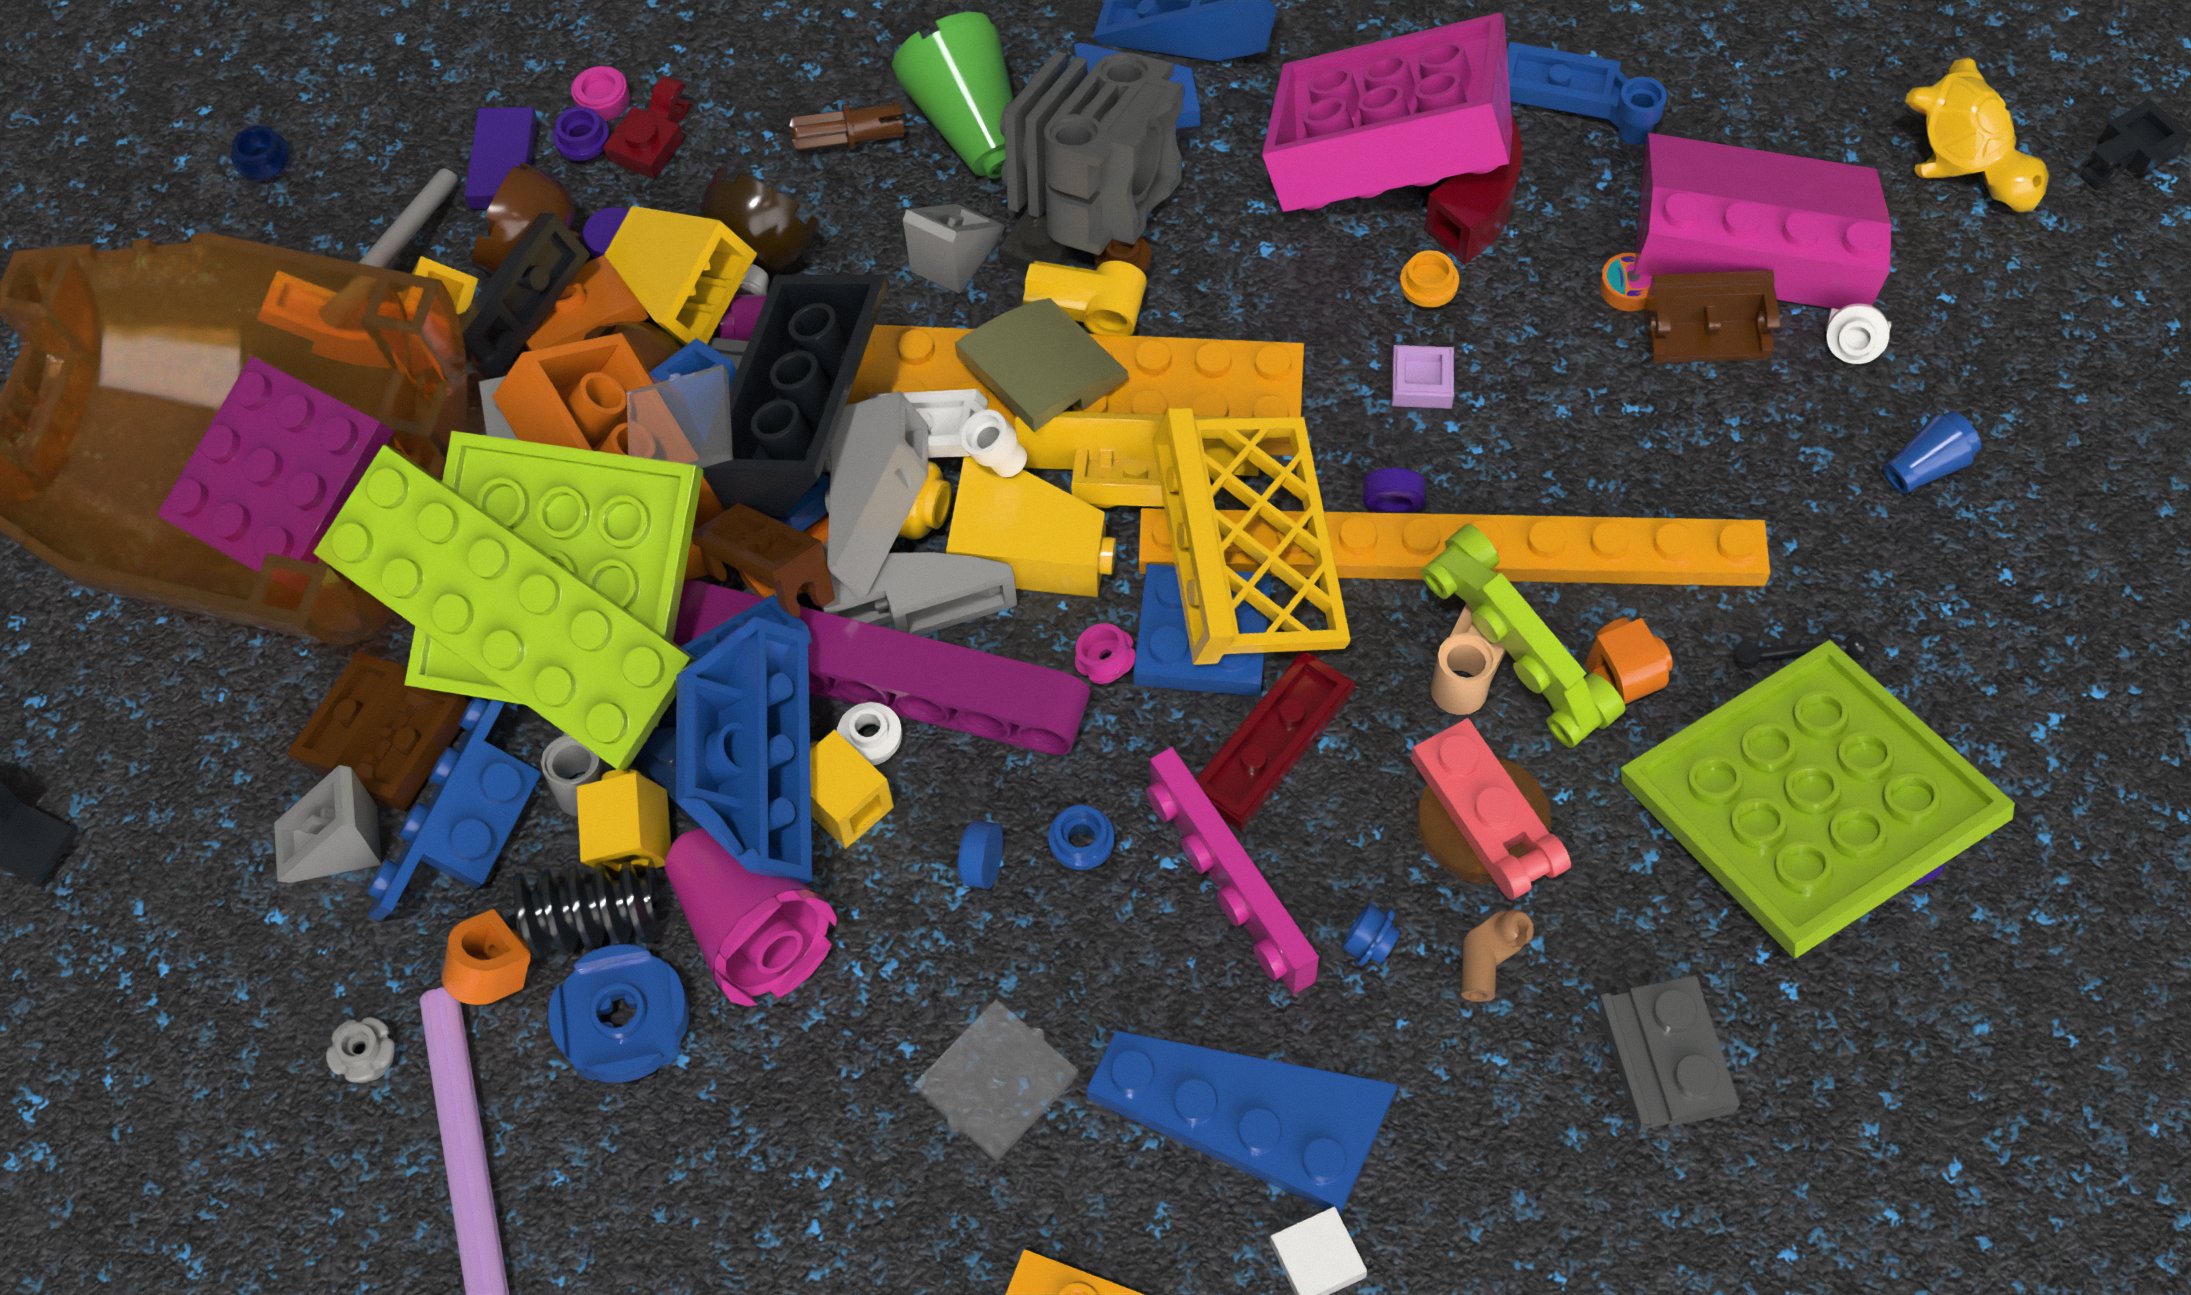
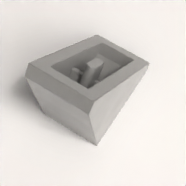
[903,204,1006,294]
[274,765,382,883]

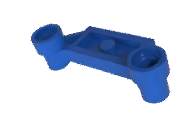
[1507,42,1667,145]

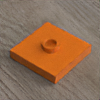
[524,255,649,351]

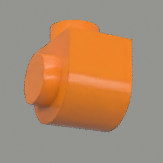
[1584,617,1673,704]
[441,909,531,1005]

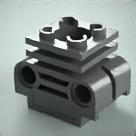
[1000,51,1183,255]

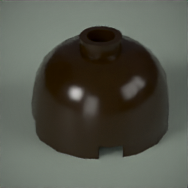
[700,167,820,274]

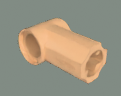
[1430,603,1506,715]

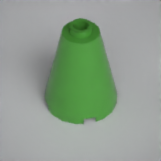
[892,12,1014,179]

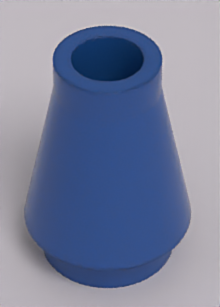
[1883,411,1981,495]

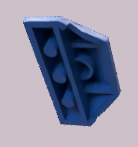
[676,616,812,884]

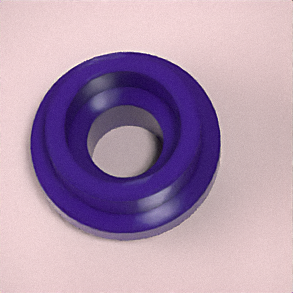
[553,106,610,161]

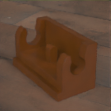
[1643,270,1780,364]
[692,503,835,618]

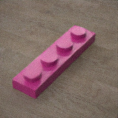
[1146,747,1319,995]

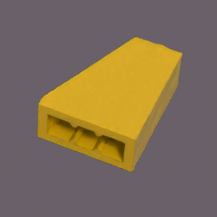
[604,206,758,346]
[946,456,1116,598]

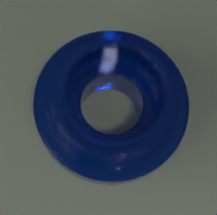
[231,125,290,180]

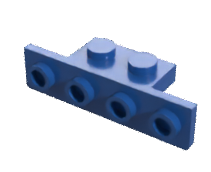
[366,697,542,922]

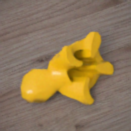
[1905,57,2049,212]

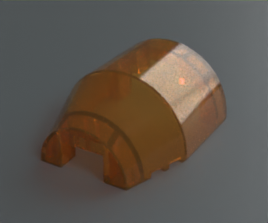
[0,233,467,646]

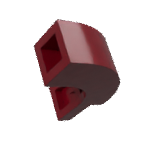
[1424,114,1522,265]

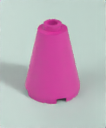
[665,828,837,1006]

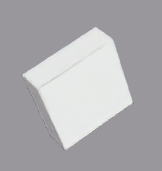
[1270,1206,1367,1295]

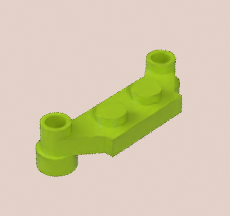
[1421,524,1626,748]

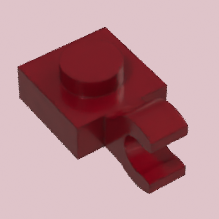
[603,75,691,180]

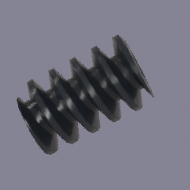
[513,857,661,956]

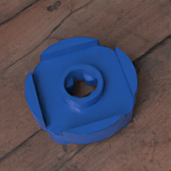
[548,944,689,1083]

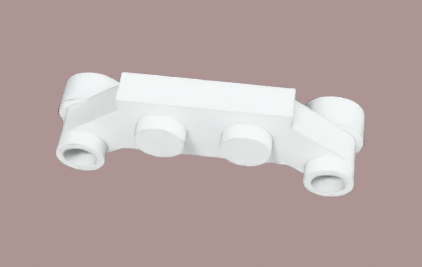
[822,389,1027,477]

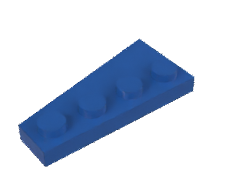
[1086,1030,1398,1216]

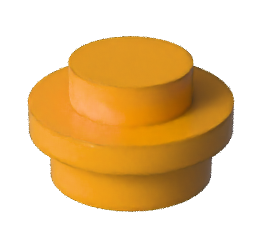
[1400,250,1459,307]

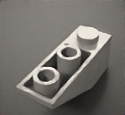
[823,391,928,599]

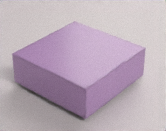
[1391,345,1454,409]

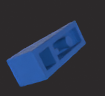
[1093,0,1277,61]

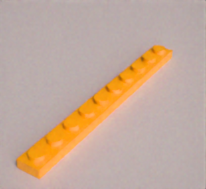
[1139,508,1770,587]

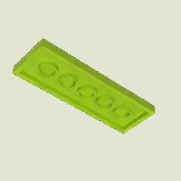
[313,444,697,770]

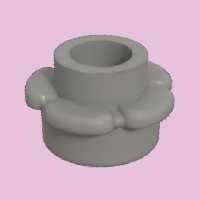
[326,1017,395,1083]

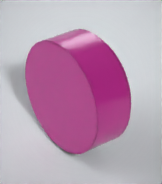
[571,66,630,121]

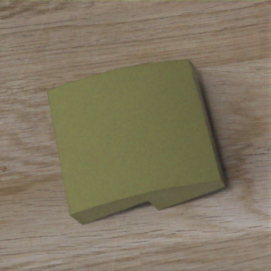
[955,298,1128,432]

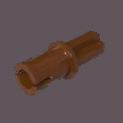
[790,101,904,151]

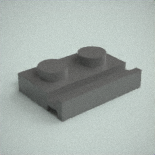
[1596,975,1740,1134]

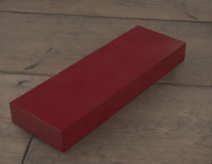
[1195,651,1356,832]

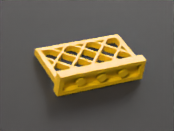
[1152,408,1351,665]

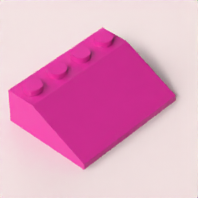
[1262,12,1513,212]
[1634,133,1891,310]

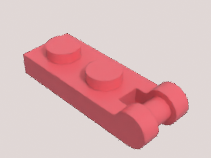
[1410,718,1571,900]

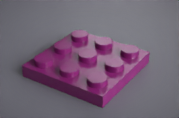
[157,356,394,594]

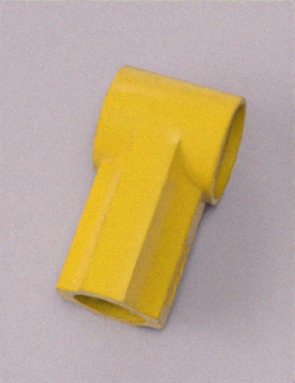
[1023,261,1147,336]

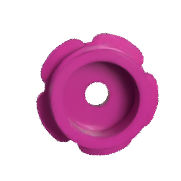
[1075,623,1136,684]

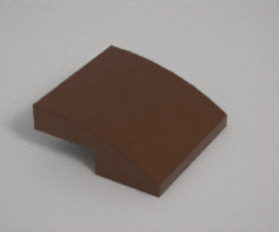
[286,651,470,812]

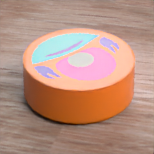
[1599,252,1652,311]

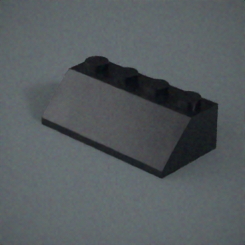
[699,274,890,517]

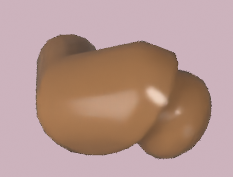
[1461,909,1534,1002]

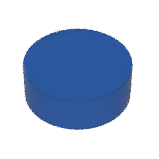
[958,820,1003,889]

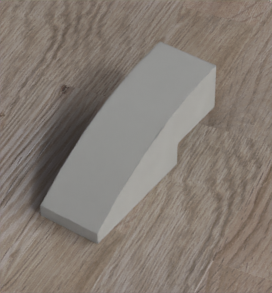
[821,552,1018,636]

